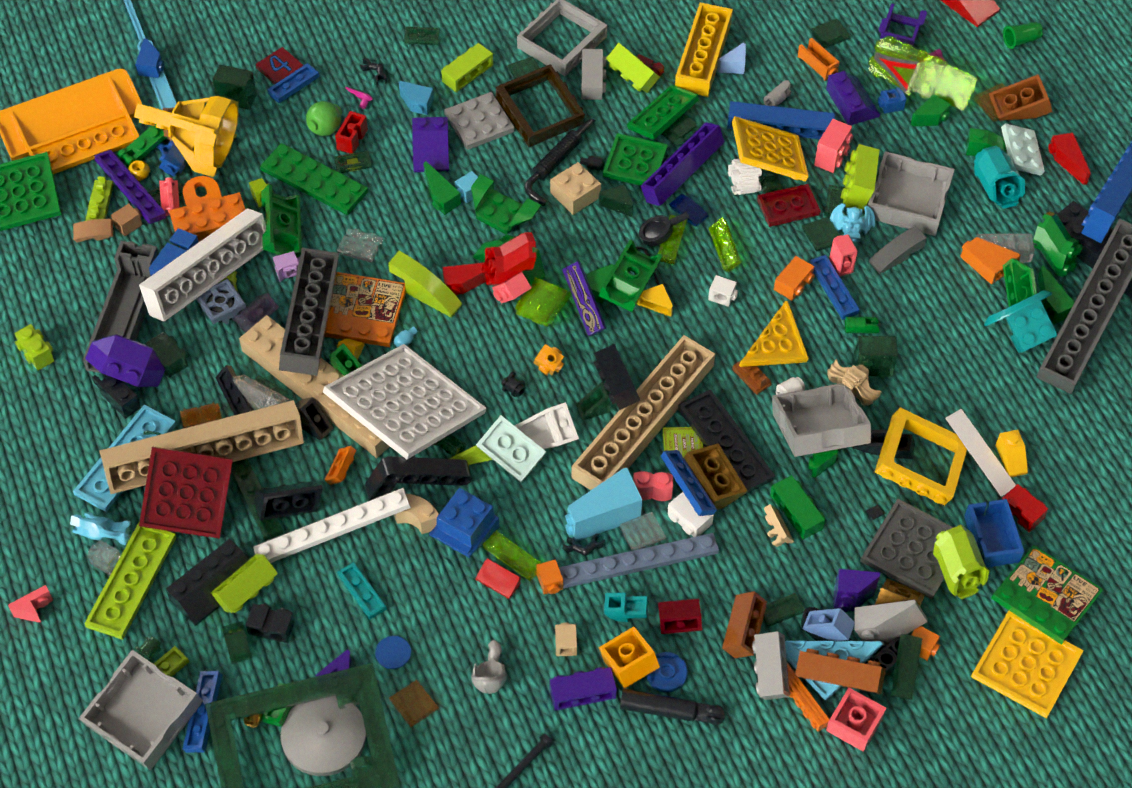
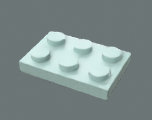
[1001,123,1045,176]
[476,415,546,483]

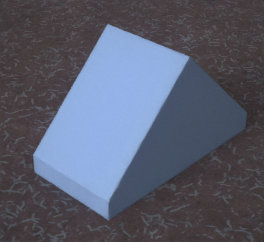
[717,43,746,74]

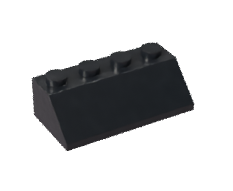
[166,538,248,626]

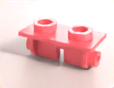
[159,178,180,216]

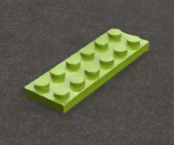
[84,522,177,640]

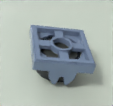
[196,279,246,324]

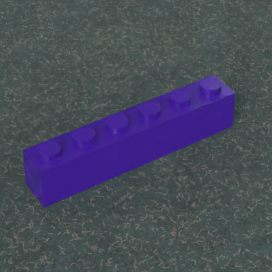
[641,122,725,206]

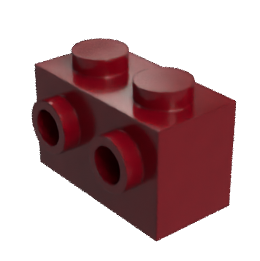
[658,599,702,634]

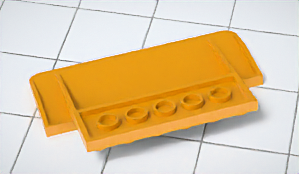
[0,69,142,174]

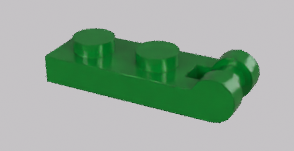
[118,124,167,167]

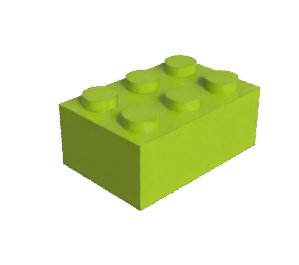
[841,144,879,212]

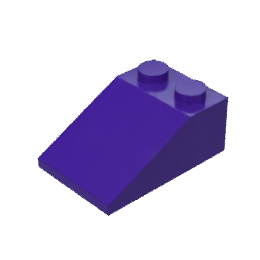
[412,117,449,172]

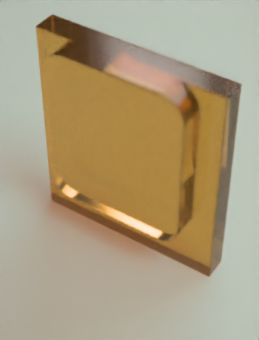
[389,680,438,727]

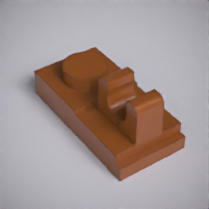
[732,361,772,395]

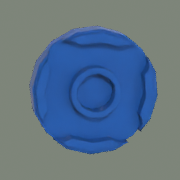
[646,652,688,693]

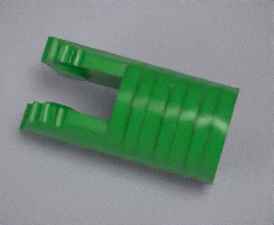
[845,316,880,334]

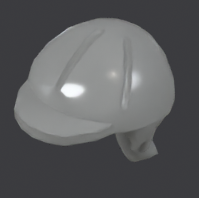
[471,639,507,694]

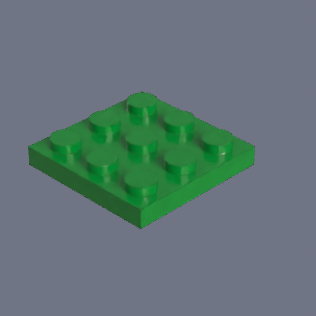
[603,133,668,186]

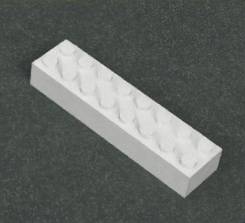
[139,208,266,321]

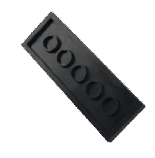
[678,389,775,496]

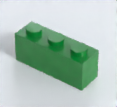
[770,475,825,540]

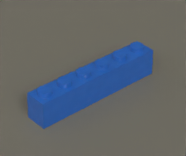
[727,101,835,139]

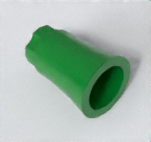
[1003,22,1043,49]

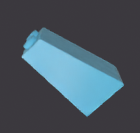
[565,467,642,542]

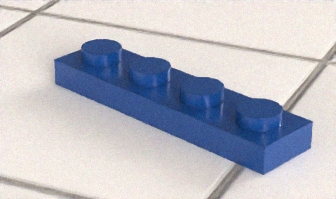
[809,255,860,320]
[661,450,717,516]
[182,671,223,753]

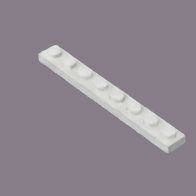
[253,488,411,563]

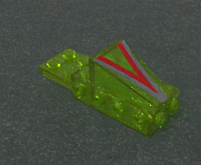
[868,36,978,111]

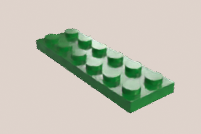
[260,143,368,216]

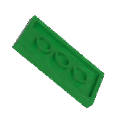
[627,85,699,140]

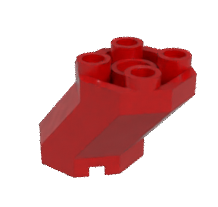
[481,232,536,285]

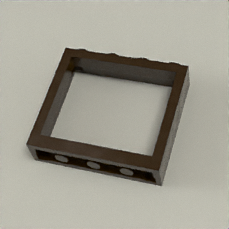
[496,64,586,148]

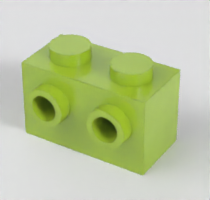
[14,324,54,371]

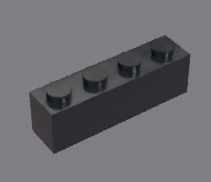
[594,344,640,410]

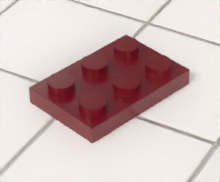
[757,184,821,227]

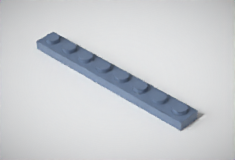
[559,533,719,589]

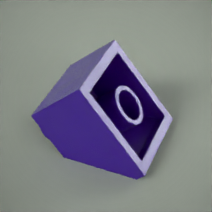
[833,569,880,612]

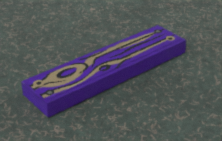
[562,261,607,336]

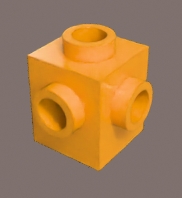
[533,344,564,375]

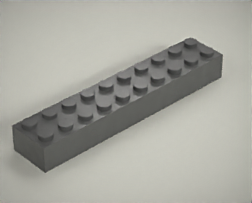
[1036,219,1132,394]

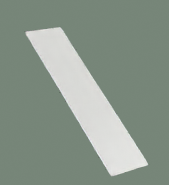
[945,409,1016,496]

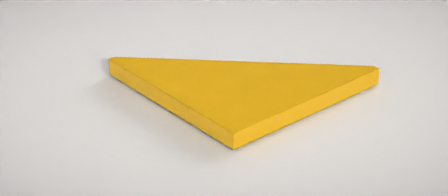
[739,301,809,367]

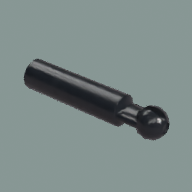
[620,689,726,725]

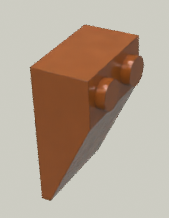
[988,74,1053,121]

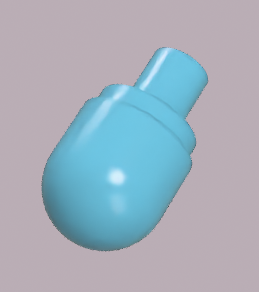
[394,327,418,347]

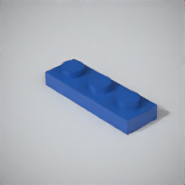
[267,63,319,103]

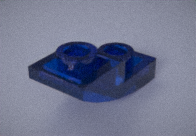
[669,193,709,227]

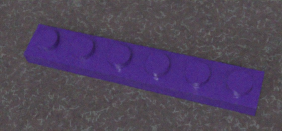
[95,149,166,224]

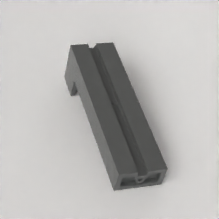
[83,241,159,373]

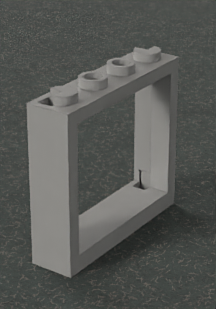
[517,0,607,76]

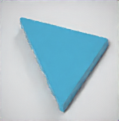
[785,641,884,701]

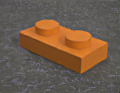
[324,446,356,485]

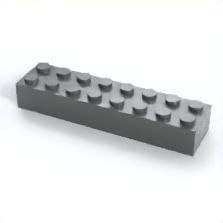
[279,248,339,376]

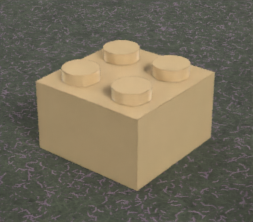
[550,162,601,215]

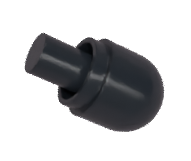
[580,155,605,171]

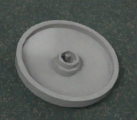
[281,694,367,776]

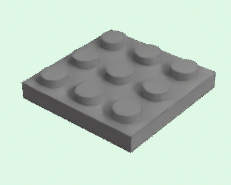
[444,92,514,150]

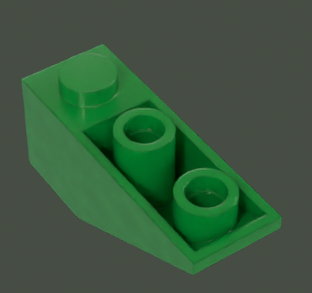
[1038,265,1075,324]

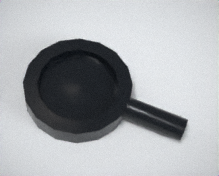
[639,211,690,246]

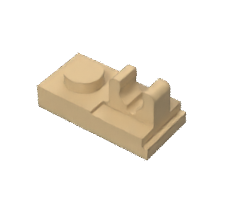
[764,504,794,547]

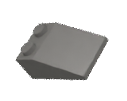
[855,600,927,646]

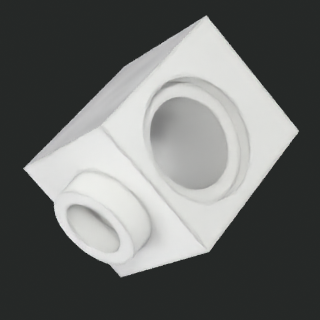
[708,275,738,307]

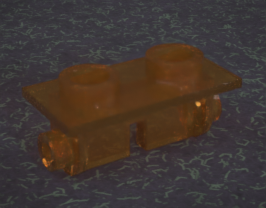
[180,402,222,428]

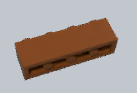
[795,648,886,694]

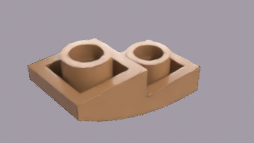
[73,219,113,243]

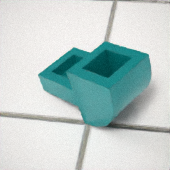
[604,593,648,622]

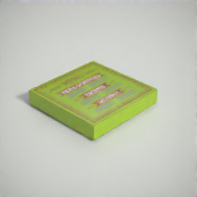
[662,427,703,458]

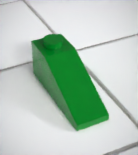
[966,128,1007,156]
[423,161,461,215]

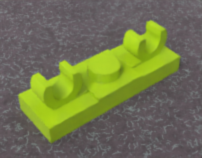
[85,176,114,221]

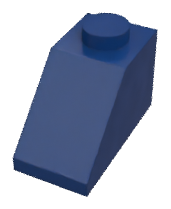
[135,39,164,78]

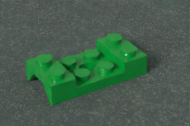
[261,184,302,258]
[599,239,663,312]

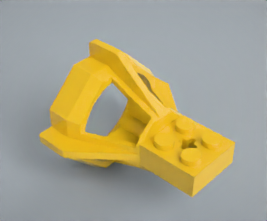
[134,96,238,177]

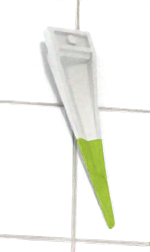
[449,402,579,465]

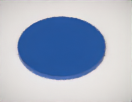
[375,636,411,669]

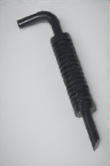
[524,119,596,206]

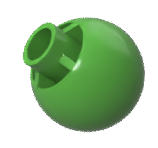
[306,101,342,136]

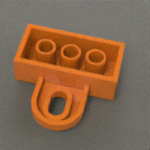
[169,176,246,248]

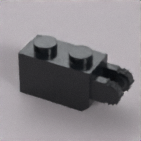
[91,373,141,419]

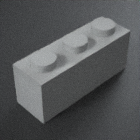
[581,49,606,100]
[752,632,790,700]

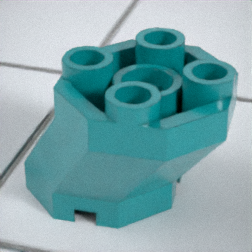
[974,146,1025,209]

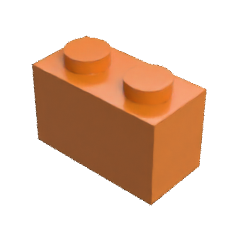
[774,256,814,301]

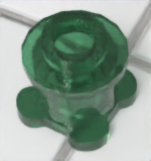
[760,175,780,193]
[134,636,161,663]

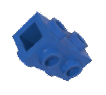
[158,139,186,177]

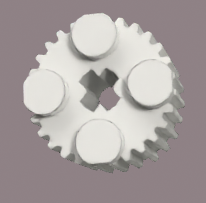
[728,159,762,195]

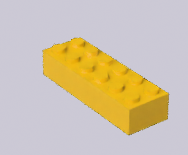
[675,2,733,97]

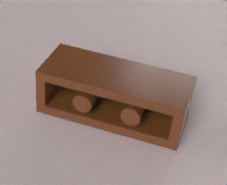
[722,591,767,658]

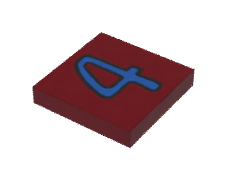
[256,47,304,84]

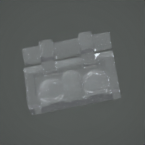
[337,228,383,263]

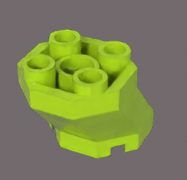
[933,525,989,599]

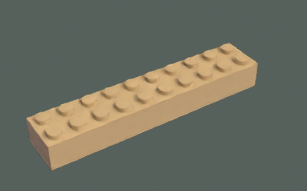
[239,315,390,458]
[572,335,715,490]
[100,400,304,494]

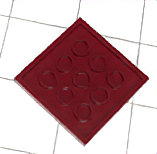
[139,446,233,539]

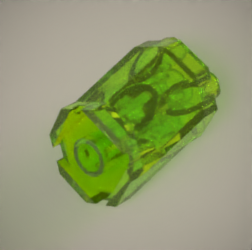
[515,277,572,327]

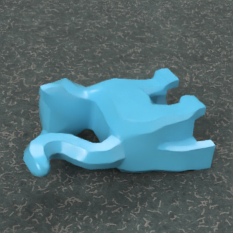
[70,512,131,545]

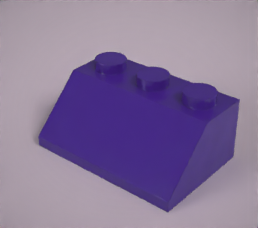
[826,71,880,126]

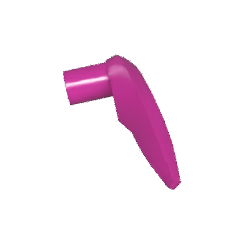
[345,87,372,109]

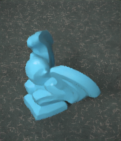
[829,204,875,242]

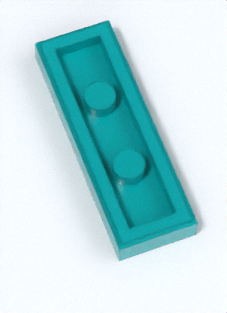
[337,562,387,620]

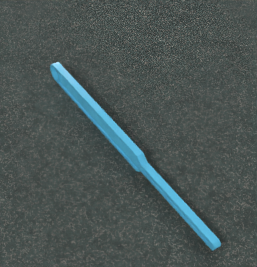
[123,0,177,110]

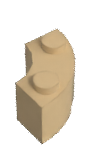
[394,494,439,534]

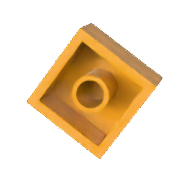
[599,627,660,689]

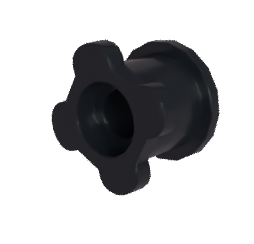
[501,371,526,397]

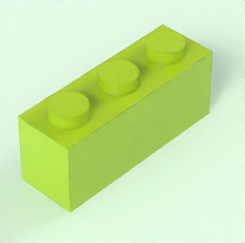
[441,43,493,92]
[606,43,660,93]
[211,554,278,613]

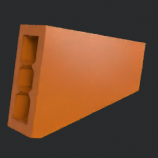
[960,237,1021,285]

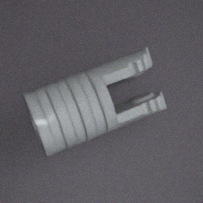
[763,80,791,107]

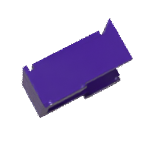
[879,3,927,52]

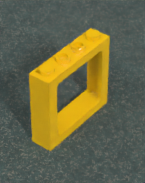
[875,407,967,506]

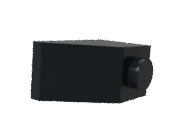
[295,397,334,440]

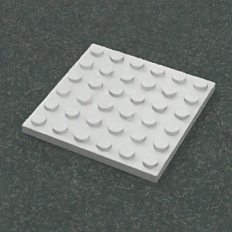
[323,344,486,460]

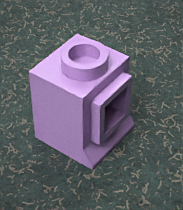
[273,251,300,282]

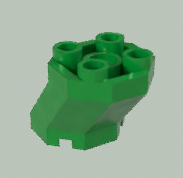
[1033,211,1082,277]

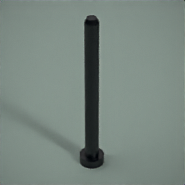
[495,733,554,788]

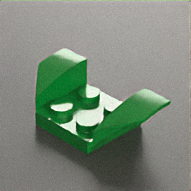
[471,174,541,235]

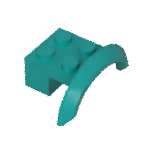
[984,290,1057,353]

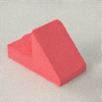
[8,585,53,622]

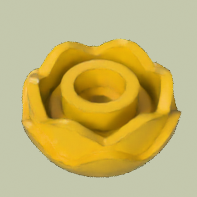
[128,161,150,181]

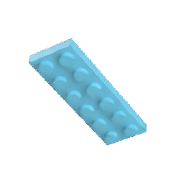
[73,405,177,512]

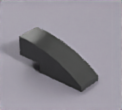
[869,226,927,274]

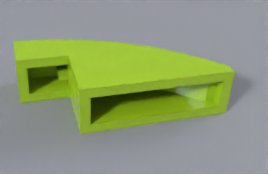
[388,251,462,318]

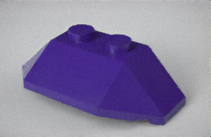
[85,334,165,387]

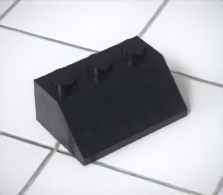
[254,481,323,521]

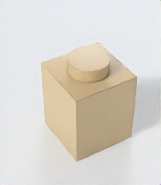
[555,623,577,656]

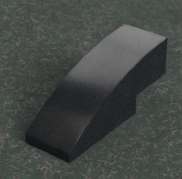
[851,430,915,459]

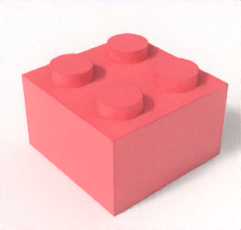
[814,119,853,173]
[826,688,886,752]

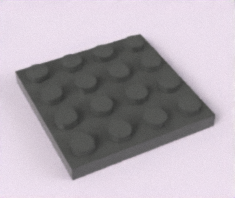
[860,499,954,600]

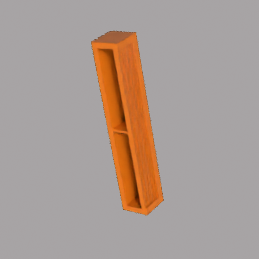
[787,663,830,732]

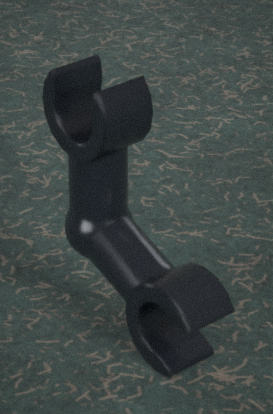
[360,58,387,85]
[563,533,605,556]

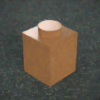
[111,203,142,236]

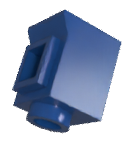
[878,86,907,114]

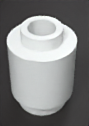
[776,377,805,395]

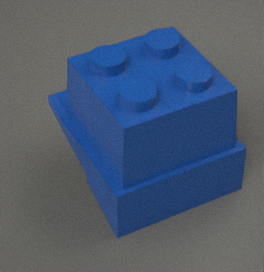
[429,488,499,558]

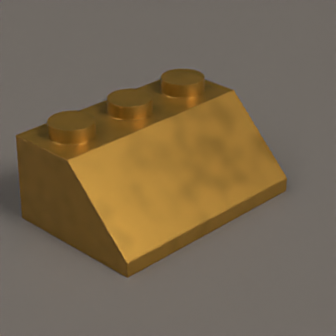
[684,444,747,510]

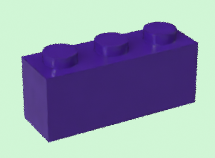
[549,667,617,711]

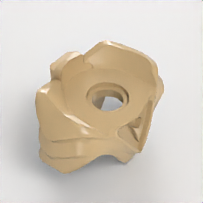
[827,359,881,406]

